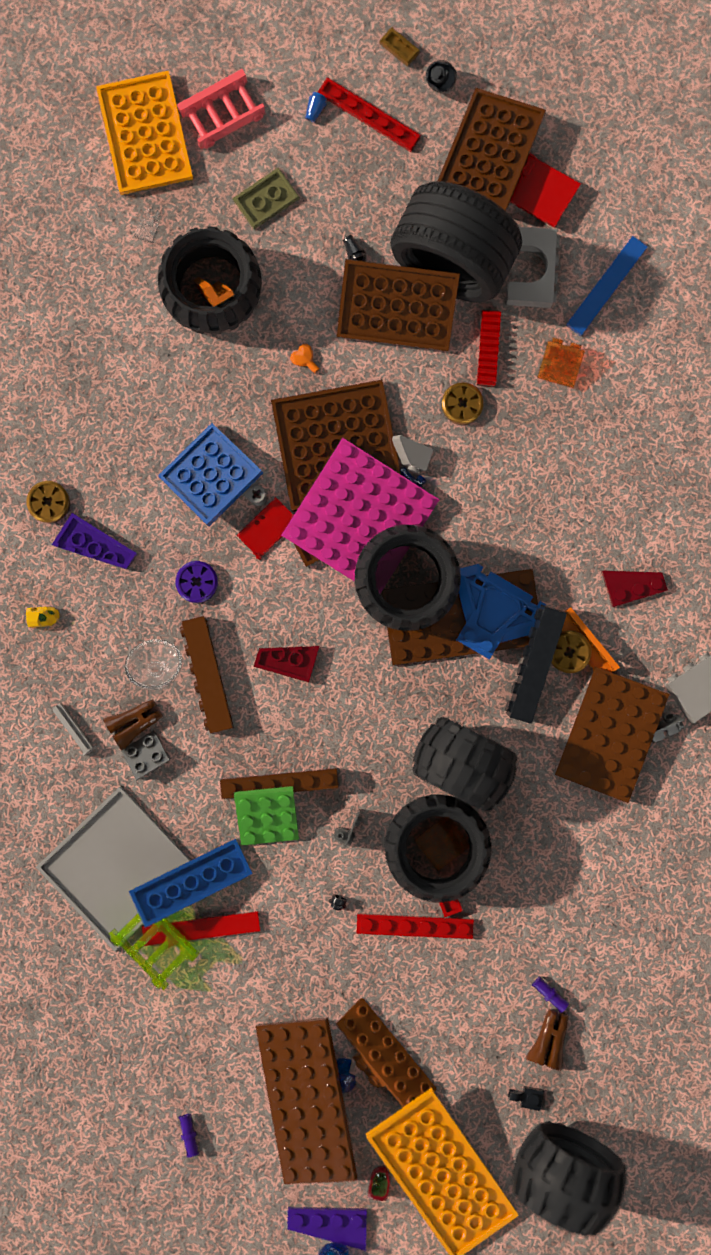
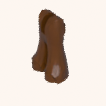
[103,699,163,751]
[525,1009,569,1071]

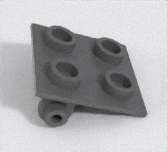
[122,730,171,781]
[334,809,362,848]

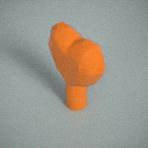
[290,344,320,374]

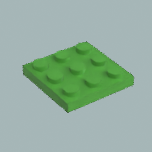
[234,786,299,845]

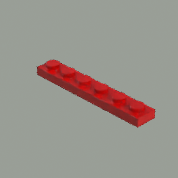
[356,913,474,939]

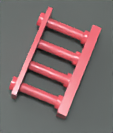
[177,69,265,149]

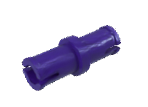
[532,976,569,1013]
[178,1113,199,1158]

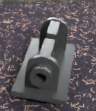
[652,714,684,743]

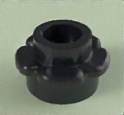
[328,894,347,911]

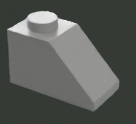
[392,435,434,474]

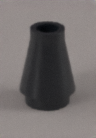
[343,235,366,261]

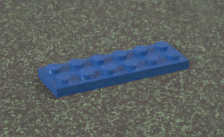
[128,839,253,928]

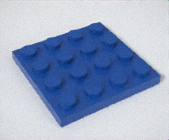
[158,423,263,527]

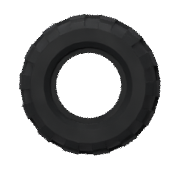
[412,717,518,812]

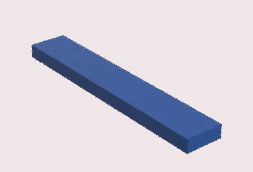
[566,236,648,336]

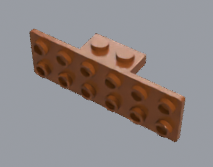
[336,998,436,1107]

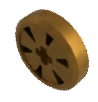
[442,382,484,425]
[26,481,70,523]
[551,630,592,673]

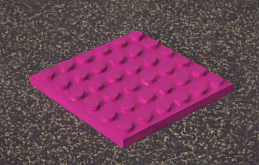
[281,438,439,594]

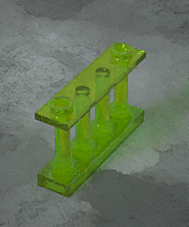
[109,913,200,990]

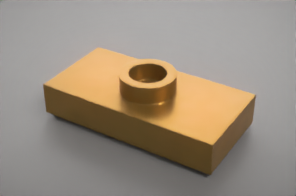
[379,27,420,67]

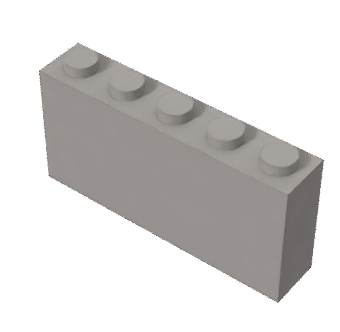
[664,652,711,723]

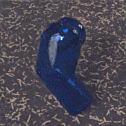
[400,467,427,488]

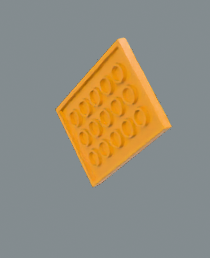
[96,70,193,195]

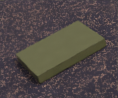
[232,167,300,230]

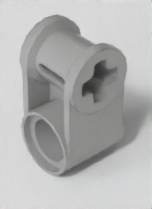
[242,481,267,506]

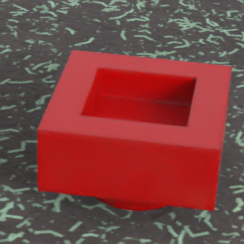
[439,899,463,918]

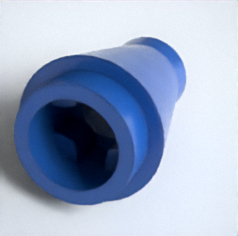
[305,92,327,123]

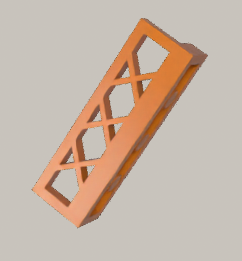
[193,276,234,306]
[562,607,620,672]

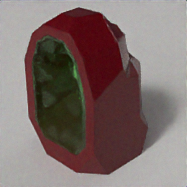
[367,1166,390,1201]

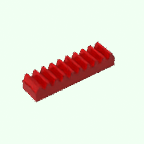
[476,310,501,387]

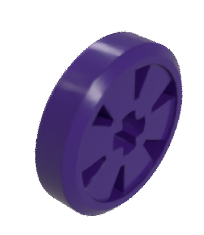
[175,561,218,603]

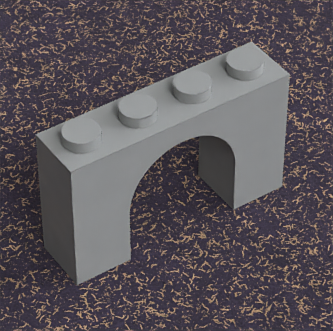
[506,227,560,308]

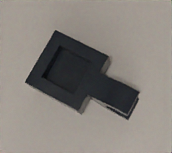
[508,1086,544,1111]

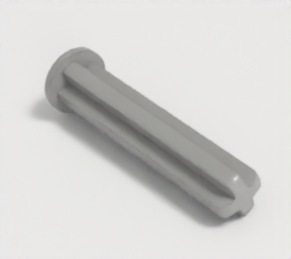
[53,703,96,756]

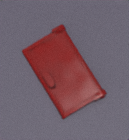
[236,497,294,560]

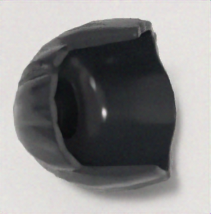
[426,60,457,93]

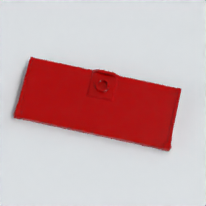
[510,153,581,228]

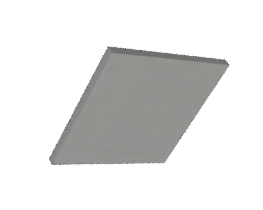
[36,786,191,952]

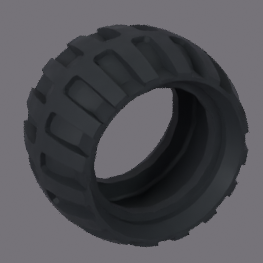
[158,226,262,335]
[355,525,461,631]
[385,794,492,902]
[512,1121,626,1237]

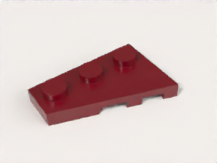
[601,571,668,607]
[254,646,320,683]

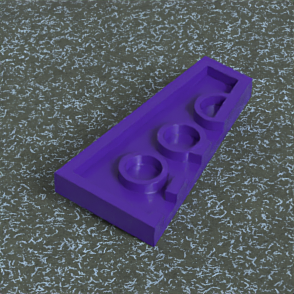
[52,513,137,570]
[287,1207,367,1251]

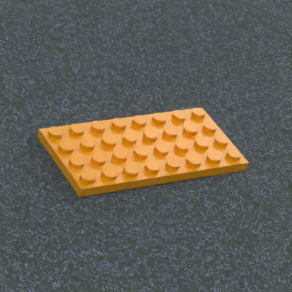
[366,1088,519,1255]

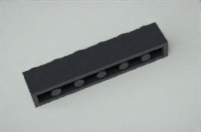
[505,604,567,724]

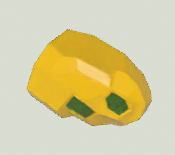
[26,606,60,628]

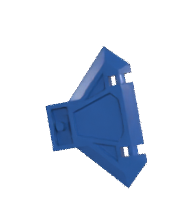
[456,564,546,660]

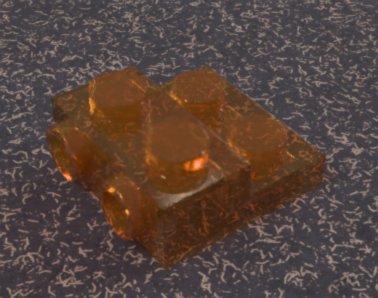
[537,337,585,388]

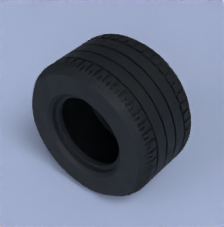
[390,181,522,303]

